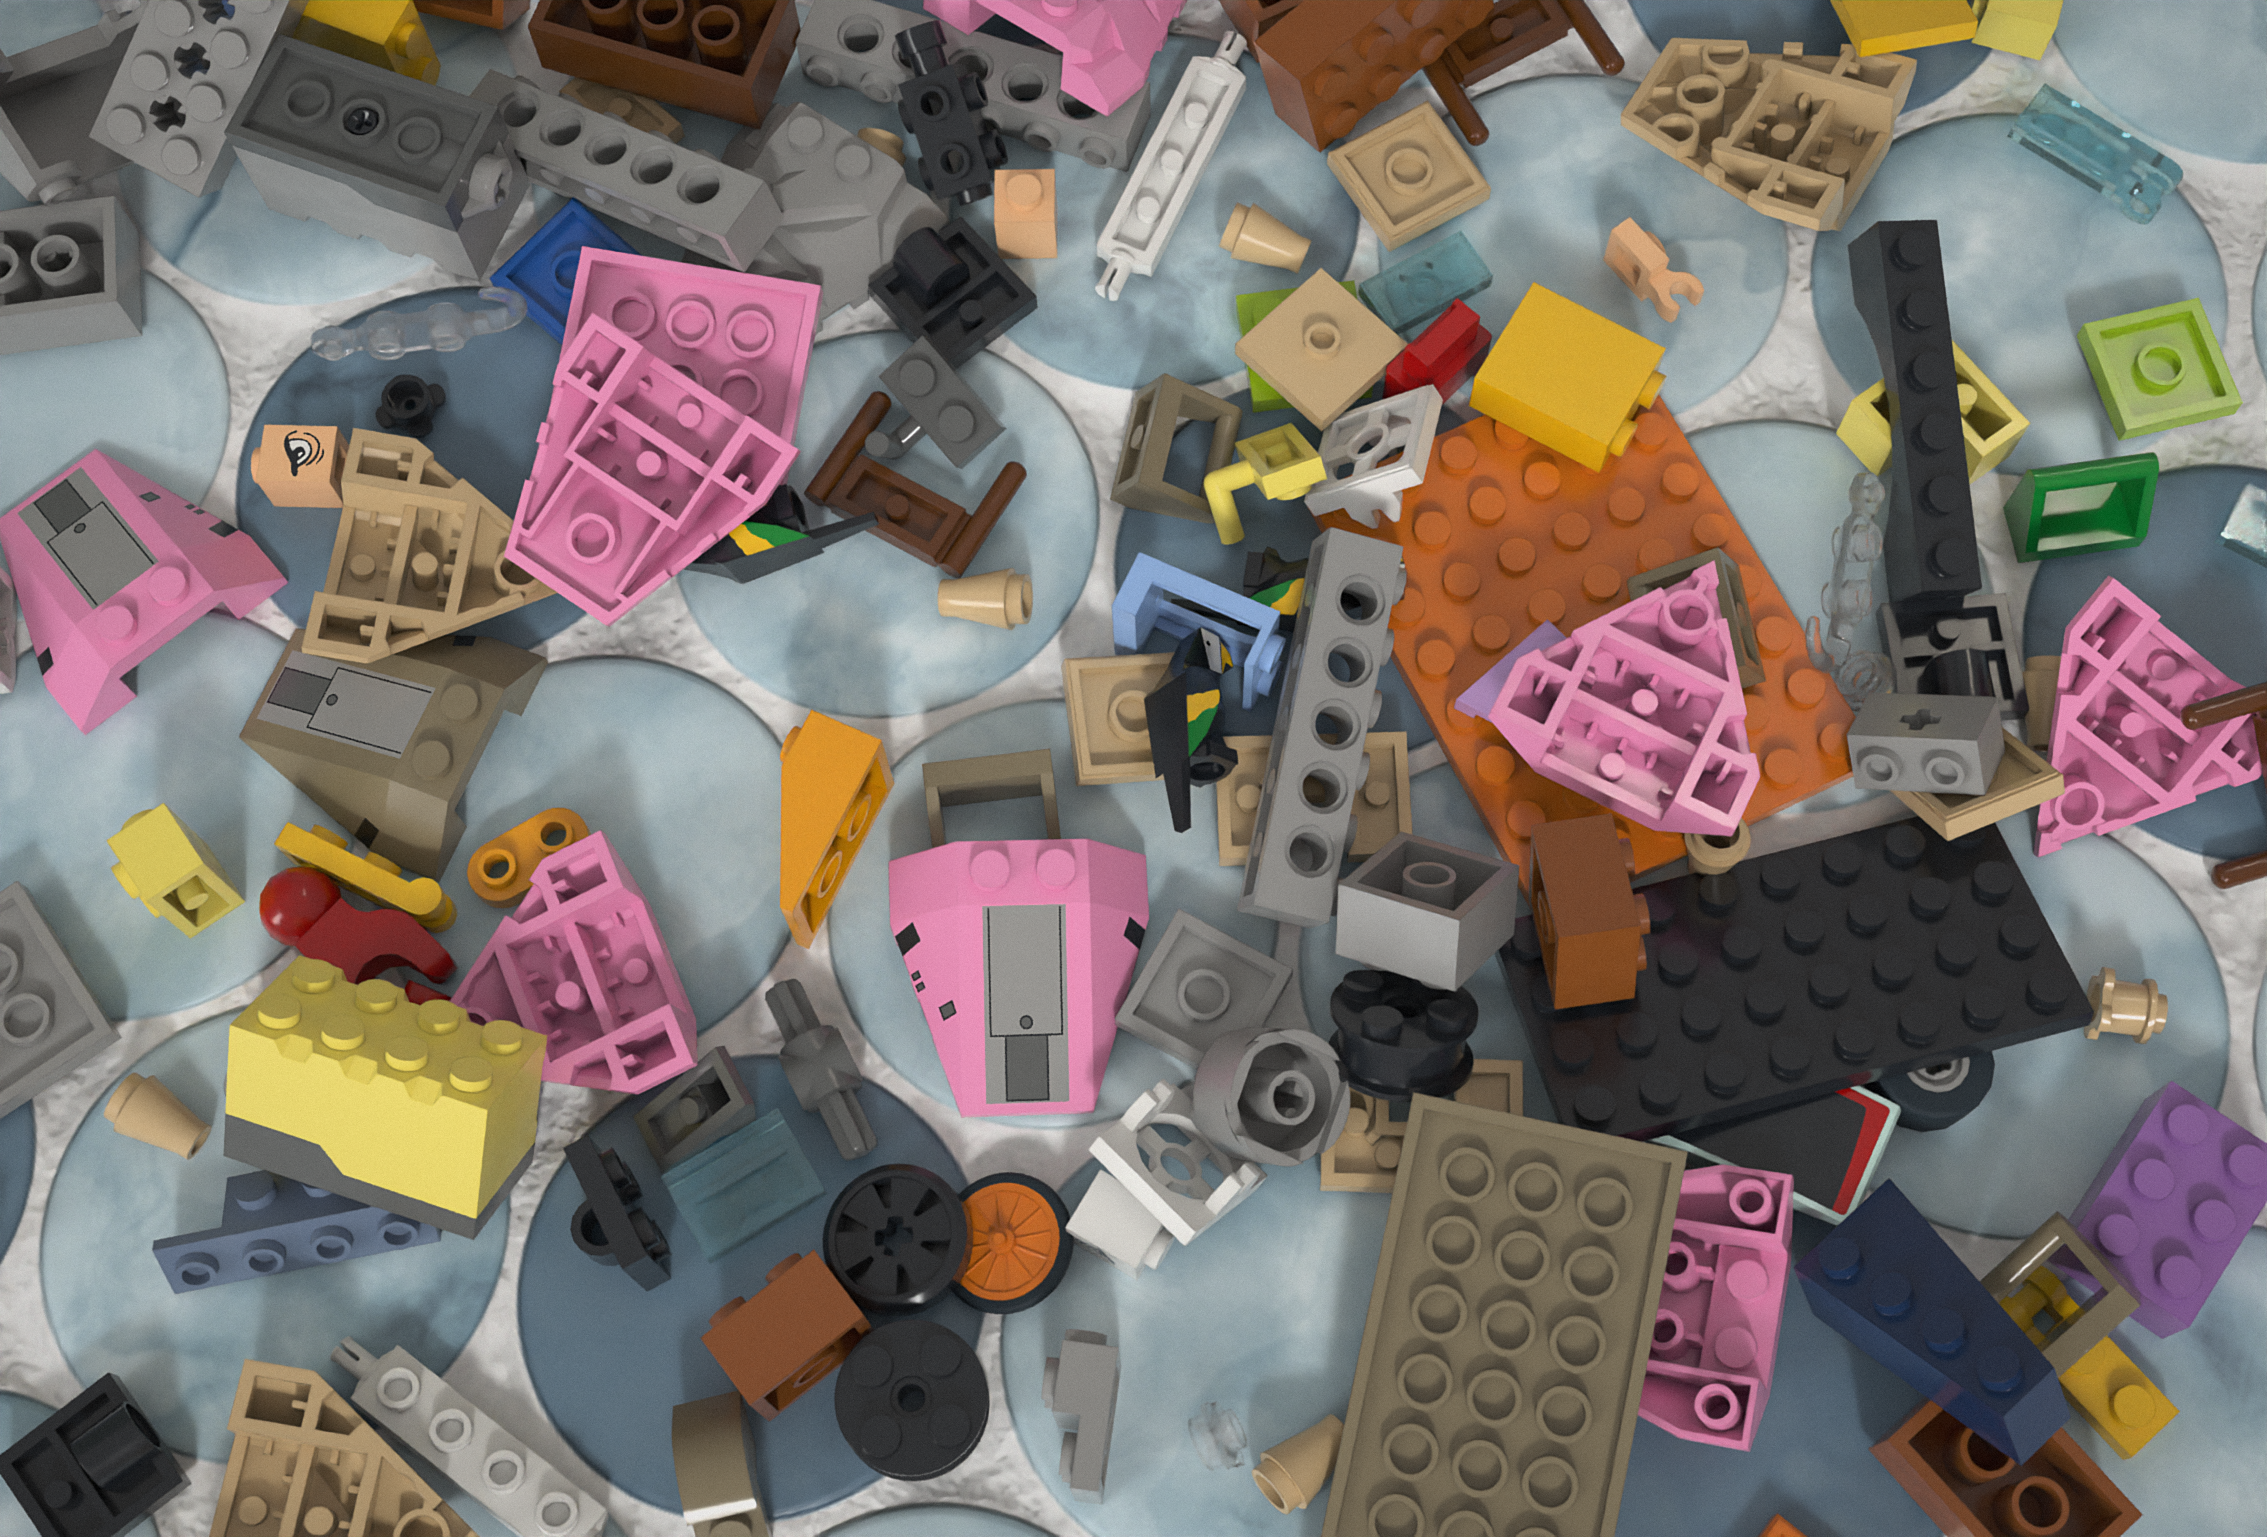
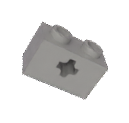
[1847,693,2005,795]

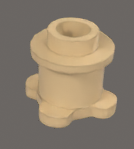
[2084,967,2168,1044]

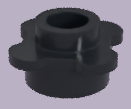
[375,374,446,438]

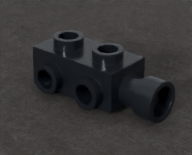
[895,20,1008,206]

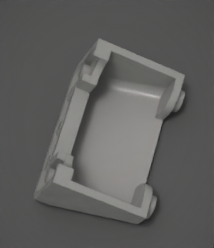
[0,0,210,206]

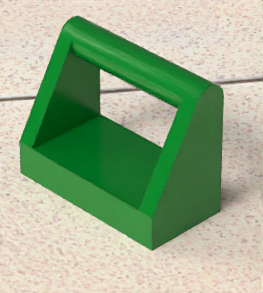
[2003,452,2159,563]

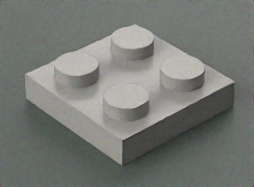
[1115,909,1293,1070]

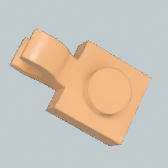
[1603,217,1704,323]

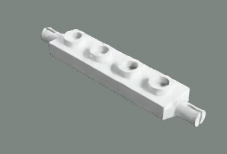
[1095,31,1247,301]
[330,1336,609,1537]

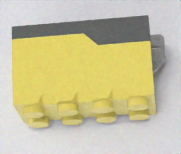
[223,955,547,1240]

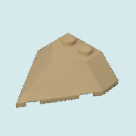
[302,428,557,664]
[209,1359,480,1537]

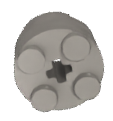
[1190,1027,1350,1167]

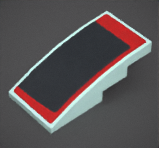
[1647,1086,1901,1226]

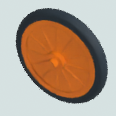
[952,1172,1074,1314]

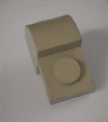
[672,1390,773,1537]

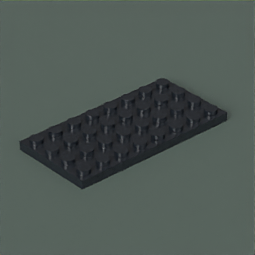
[1494,816,2094,1142]

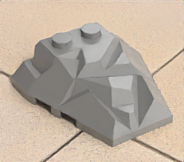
[681,102,950,334]

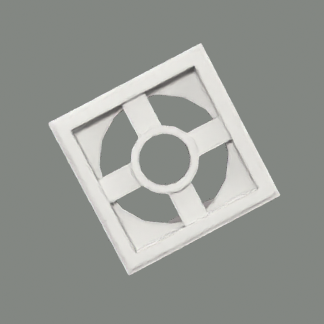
[1304,384,1443,529]
[1089,1078,1268,1246]

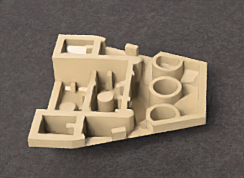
[1621,38,1917,231]

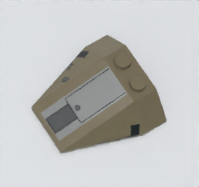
[239,628,548,883]

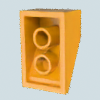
[780,710,895,949]

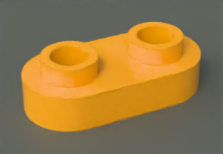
[467,808,591,908]

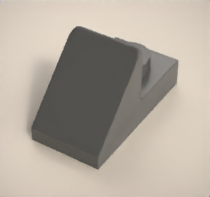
[633,1046,757,1174]

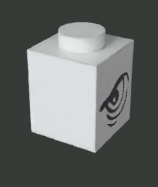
[1065,1169,1175,1280]

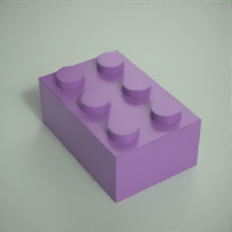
[2047,1080,2267,1339]

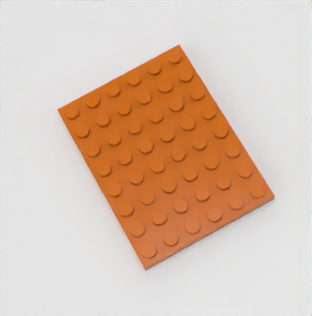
[1306,395,1856,910]

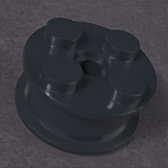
[1328,969,1479,1102]
[834,1320,990,1482]

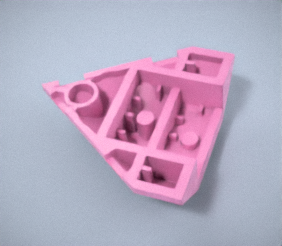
[1488,561,1760,836]
[2033,576,2263,857]
[449,830,698,1095]

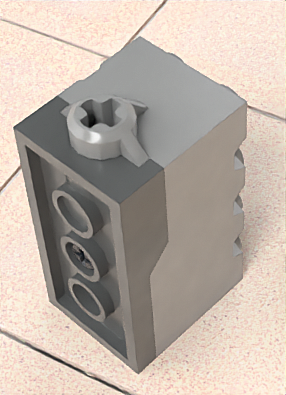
[224,34,530,281]

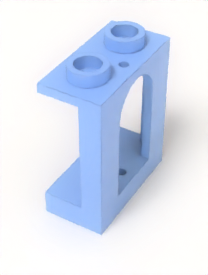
[1112,552,1286,713]

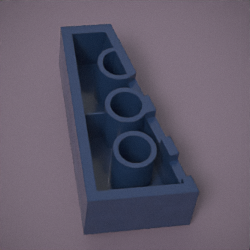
[1793,1178,2071,1466]

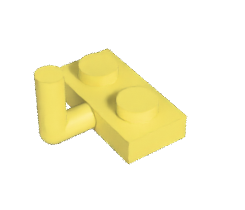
[1204,423,1327,545]

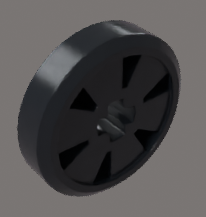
[823,1163,973,1316]

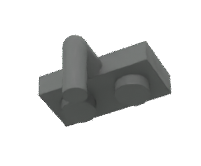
[865,335,1007,469]

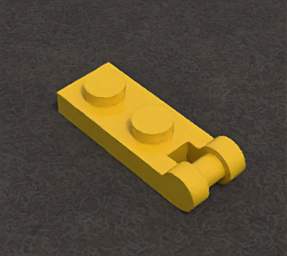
[274,822,457,933]
[1999,1265,2180,1460]

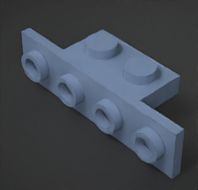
[152,1170,441,1294]

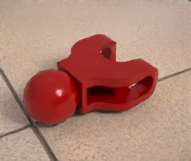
[259,866,458,985]

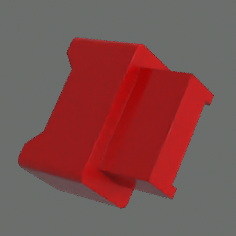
[1382,298,1492,405]

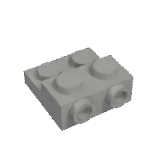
[1041,1329,1121,1505]

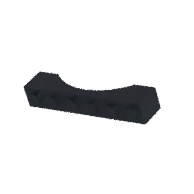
[1847,219,1982,602]

